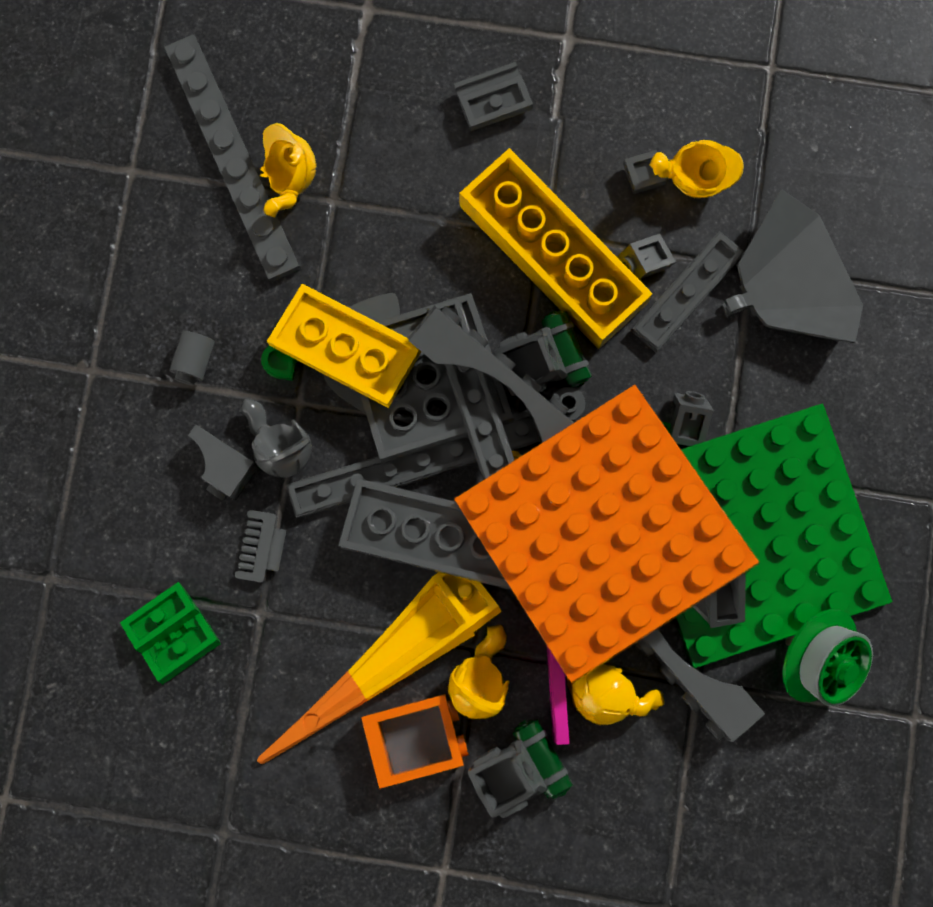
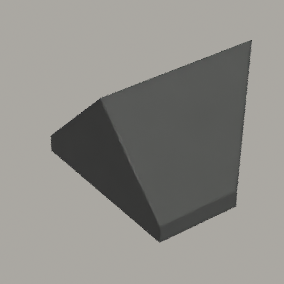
[693,573,746,628]

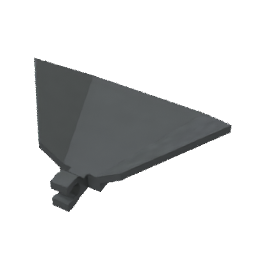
[721,189,863,344]

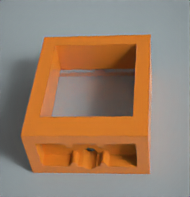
[361,694,469,789]

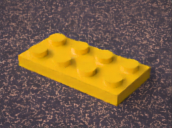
[267,284,421,408]

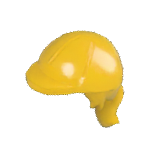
[260,123,317,218]
[649,140,744,198]
[448,625,510,719]
[567,664,665,725]

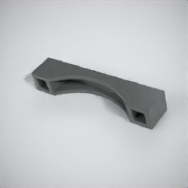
[408,306,580,444]
[636,629,765,742]

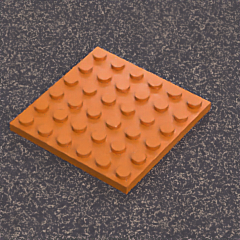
[454,385,759,684]

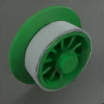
[783,609,873,706]

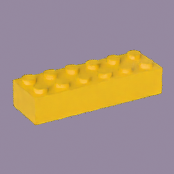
[459,148,653,349]

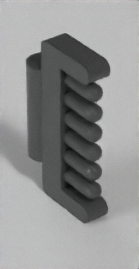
[235,510,287,583]

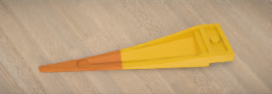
[257,572,502,764]

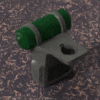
[494,310,592,397]
[468,719,573,818]

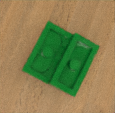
[120,582,221,685]

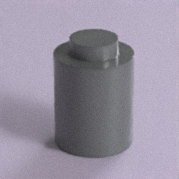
[169,331,215,385]

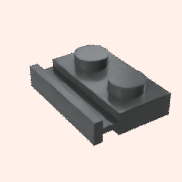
[454,62,533,131]

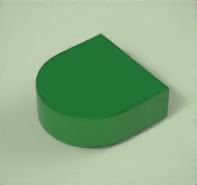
[261,346,297,381]

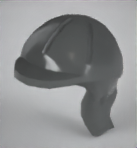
[239,399,312,478]

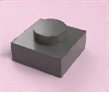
[623,150,667,194]

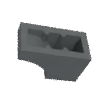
[188,425,258,501]

